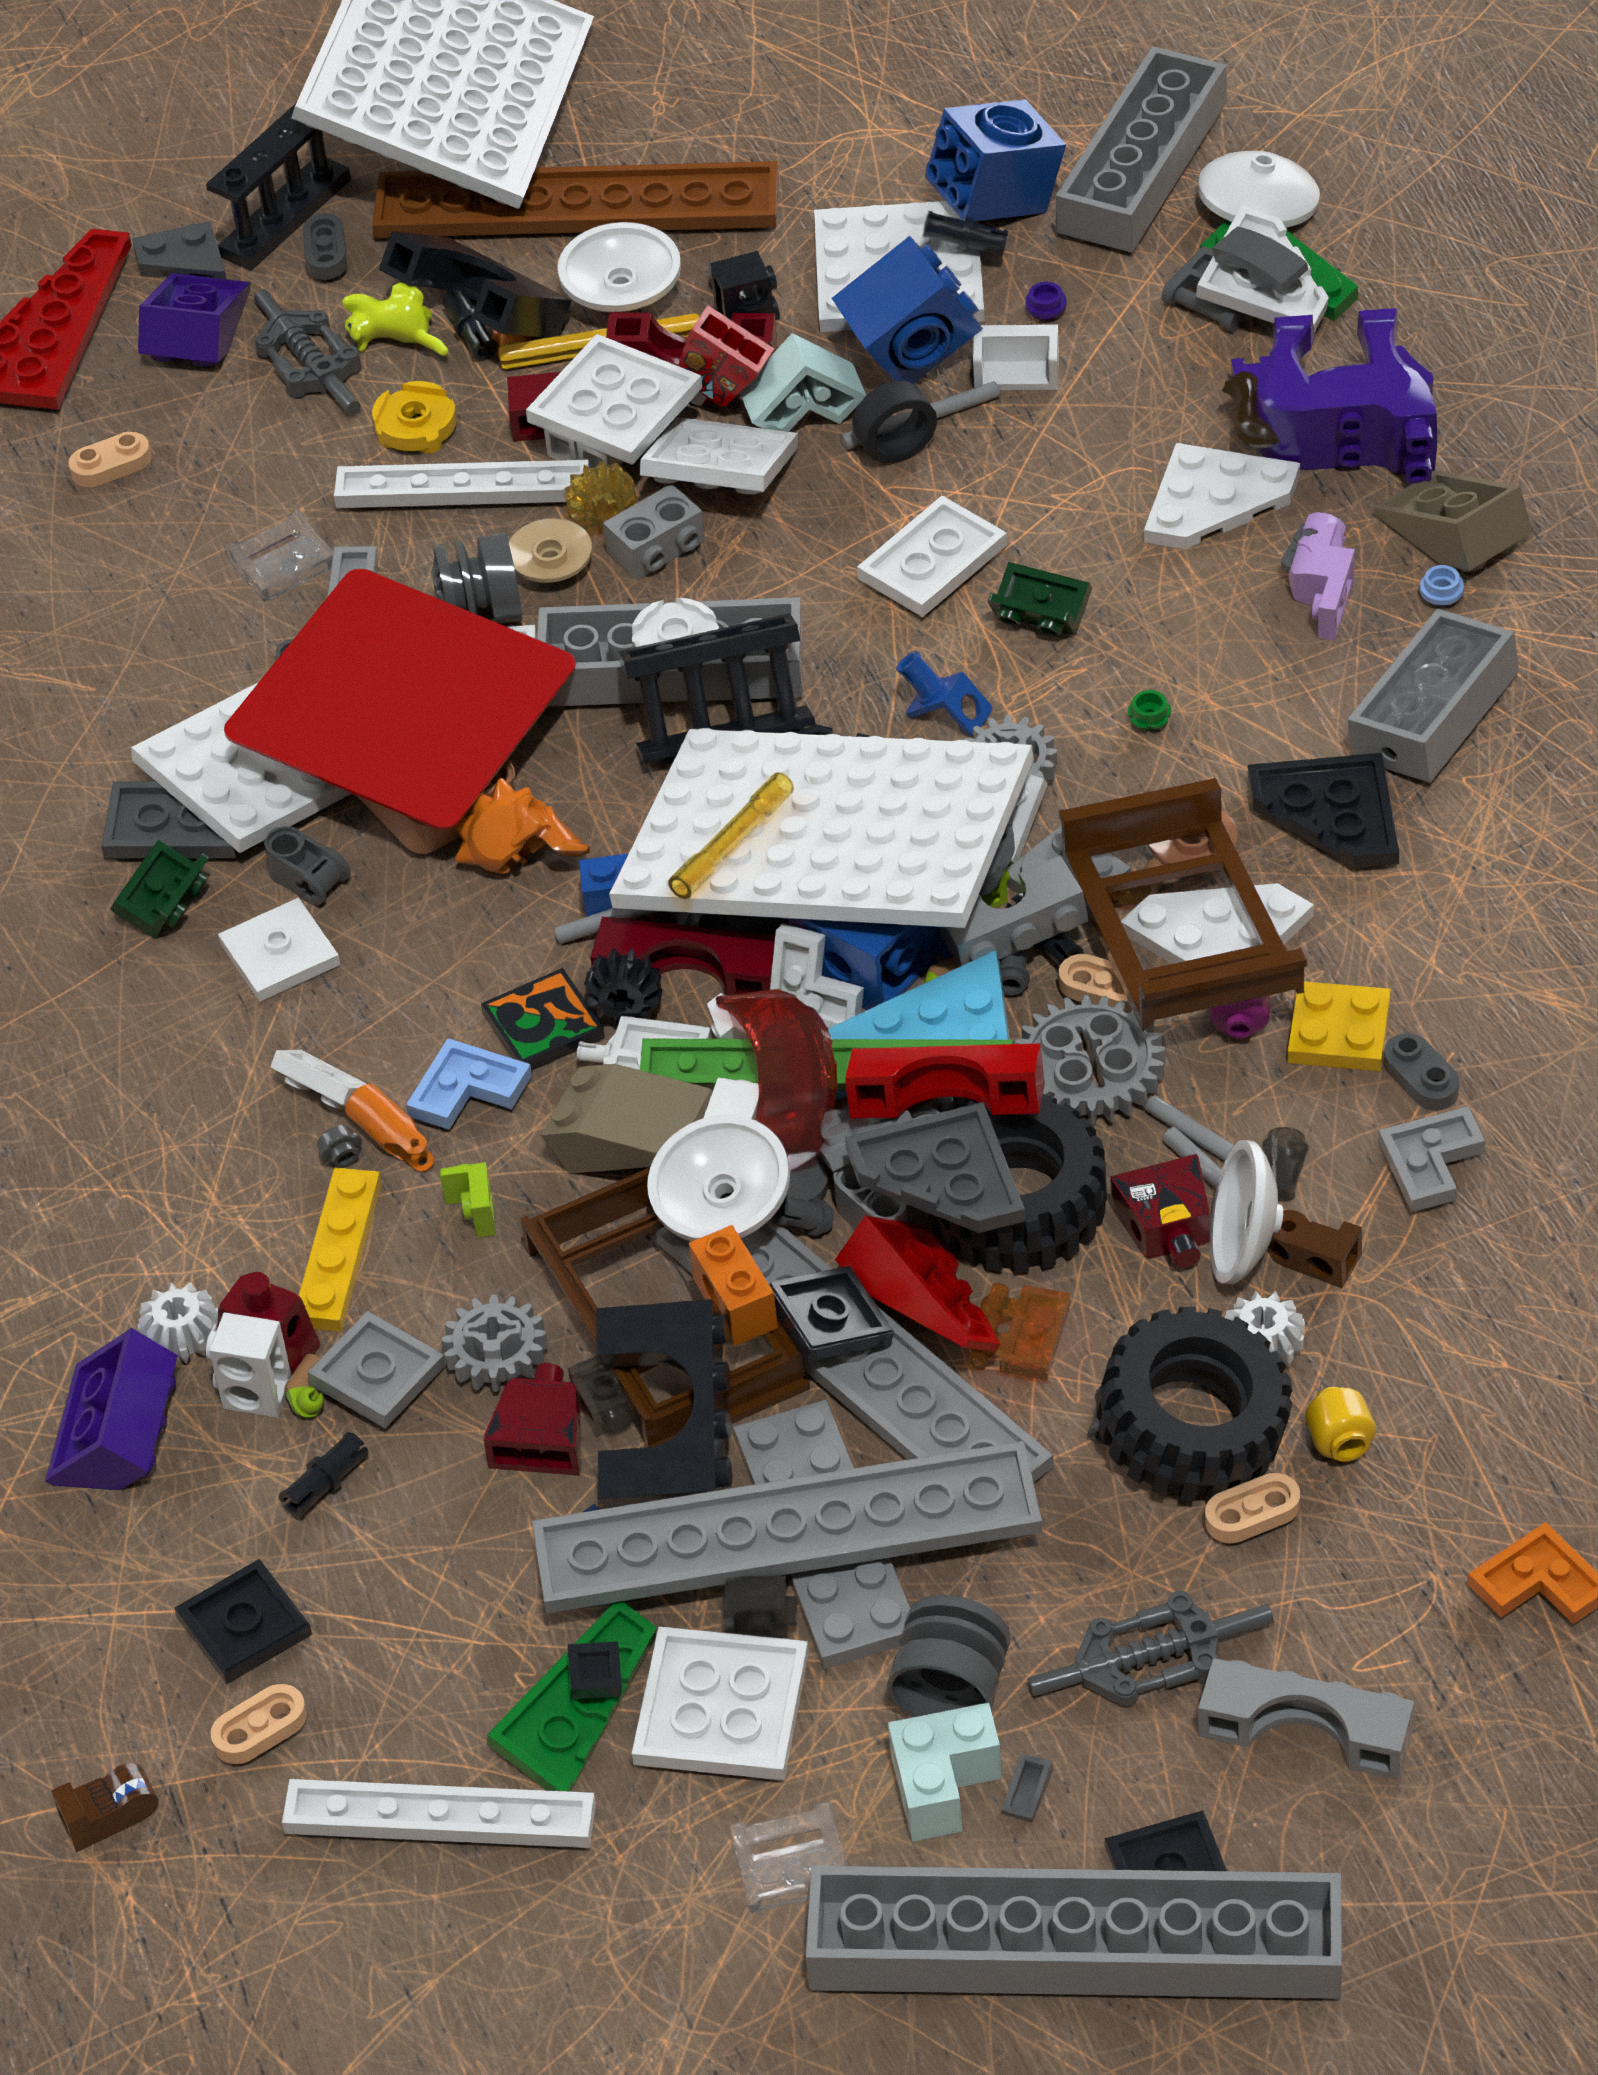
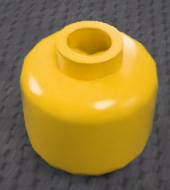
[1305,1387,1376,1462]

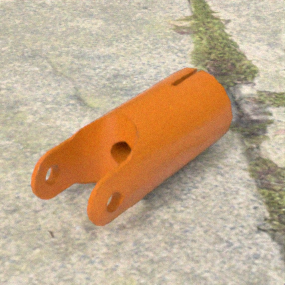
[345,1083,435,1172]

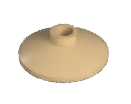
[509,518,592,583]

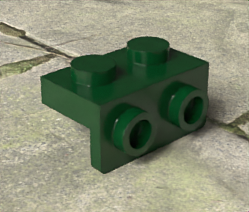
[987,562,1092,637]
[110,839,210,939]

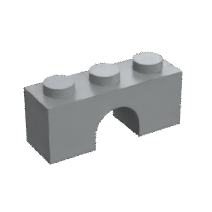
[939,855,1088,967]

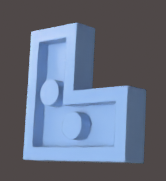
[406,1038,532,1129]

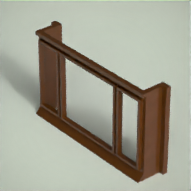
[1059,778,1307,1032]
[521,1168,810,1447]

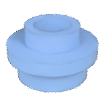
[1420,565,1464,605]

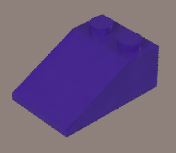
[138,273,251,366]

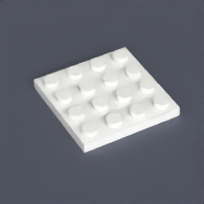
[814,201,985,332]
[131,683,352,853]

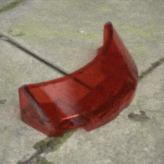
[715,989,837,1171]

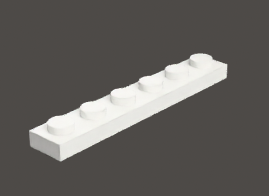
[334,460,590,508]
[282,1779,596,1848]

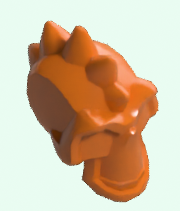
[454,778,590,874]

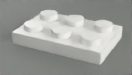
[857,496,1007,617]

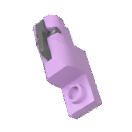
[1281,512,1355,641]

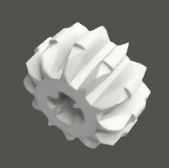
[137,1282,218,1364]
[1224,1290,1305,1367]

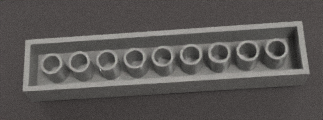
[806,1866,1342,1999]

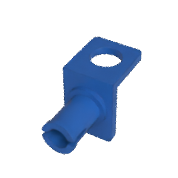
[896,651,992,737]

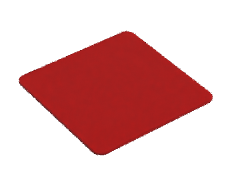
[224,569,576,830]

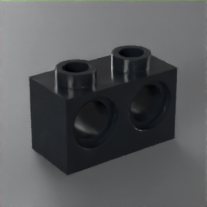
[710,250,780,321]

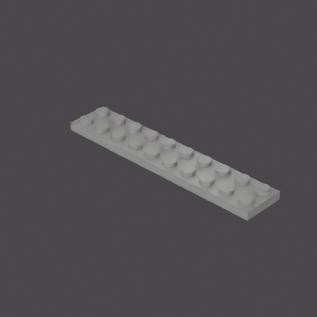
[656,1193,1054,1483]
[532,1441,1042,1614]

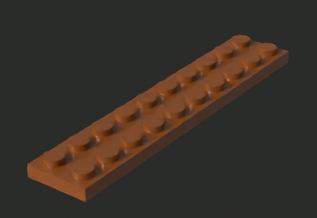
[372,161,779,238]

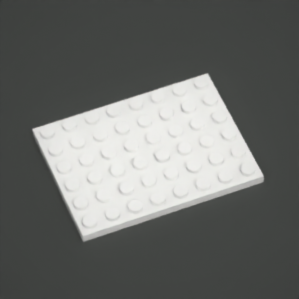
[291,0,594,209]
[609,728,1034,928]

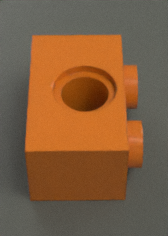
[688,1225,778,1346]

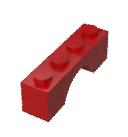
[845,1043,1045,1119]

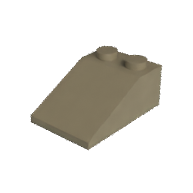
[1373,470,1533,572]
[541,1063,713,1174]

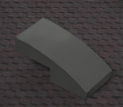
[1212,226,1308,291]

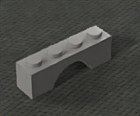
[1198,1658,1414,1780]

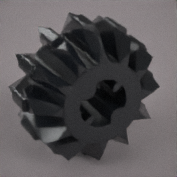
[584,948,663,1026]

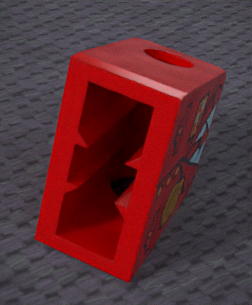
[678,305,774,406]

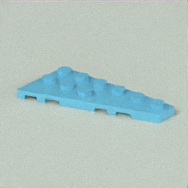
[764,950,1010,1114]

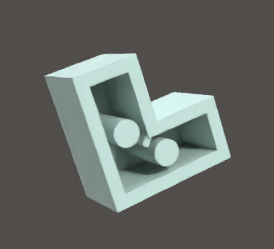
[740,333,866,432]
[888,1703,1002,1842]

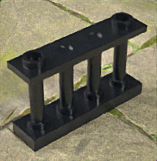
[206,102,351,271]
[618,613,816,765]

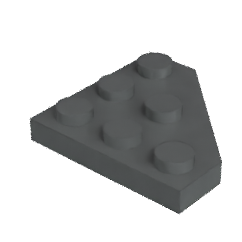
[845,1102,1025,1233]

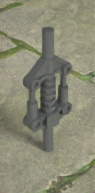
[254,289,361,415]
[1027,1591,1274,1707]

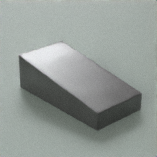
[1002,1753,1054,1823]

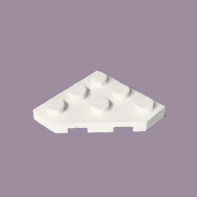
[1196,205,1329,332]
[1144,443,1300,549]
[1121,883,1314,964]

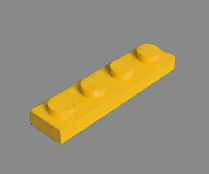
[299,1167,382,1332]

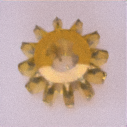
[564,460,638,534]

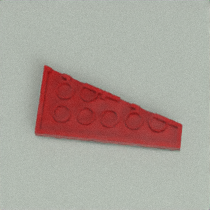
[0,229,132,410]

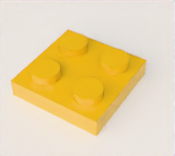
[1288,981,1391,1071]

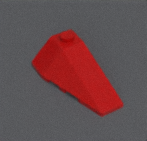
[835,1215,1001,1352]

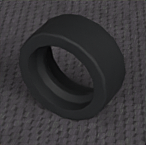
[852,381,937,463]

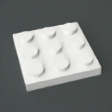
[526,334,702,465]
[640,417,798,494]
[632,1627,809,1781]

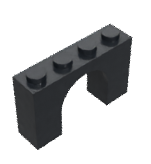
[378,231,572,338]
[596,1299,733,1508]

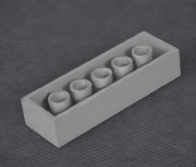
[1056,46,1227,253]
[537,597,803,707]

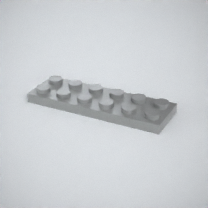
[733,1400,910,1669]

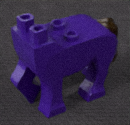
[1221,308,1438,483]

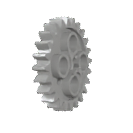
[1015,995,1165,1125]

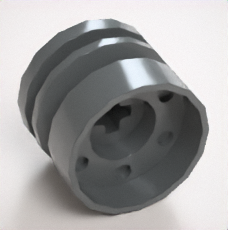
[431,532,523,624]
[887,1595,1011,1717]

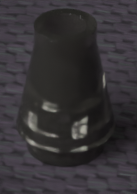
[1262,1127,1309,1202]

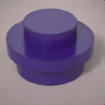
[1025,282,1067,320]

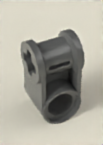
[264,826,351,906]

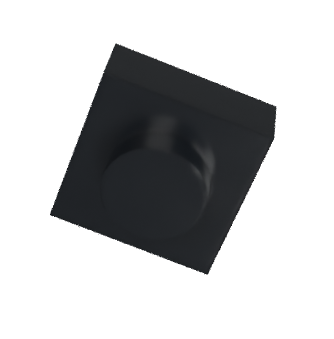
[567,1642,622,1699]

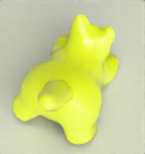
[342,283,448,356]

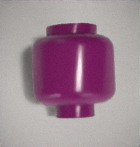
[1210,995,1270,1039]

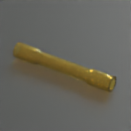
[668,772,794,899]

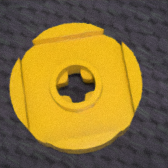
[372,381,457,454]

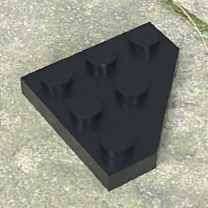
[1248,753,1399,868]

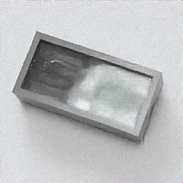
[1347,609,1519,783]

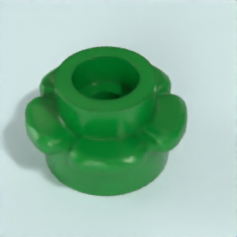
[1128,690,1172,731]

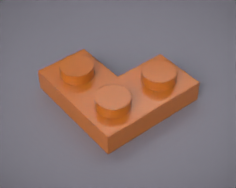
[1468,1522,1598,1625]

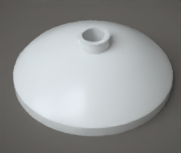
[1197,151,1320,227]
[558,222,681,312]
[647,1115,790,1241]
[1210,1140,1283,1285]

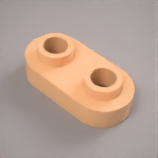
[69,432,151,487]
[1059,954,1133,1013]
[1205,1473,1300,1543]
[211,1684,307,1764]

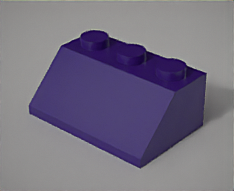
[45,1328,178,1491]

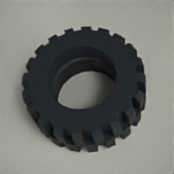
[927,1094,1107,1273]
[1096,1307,1292,1501]

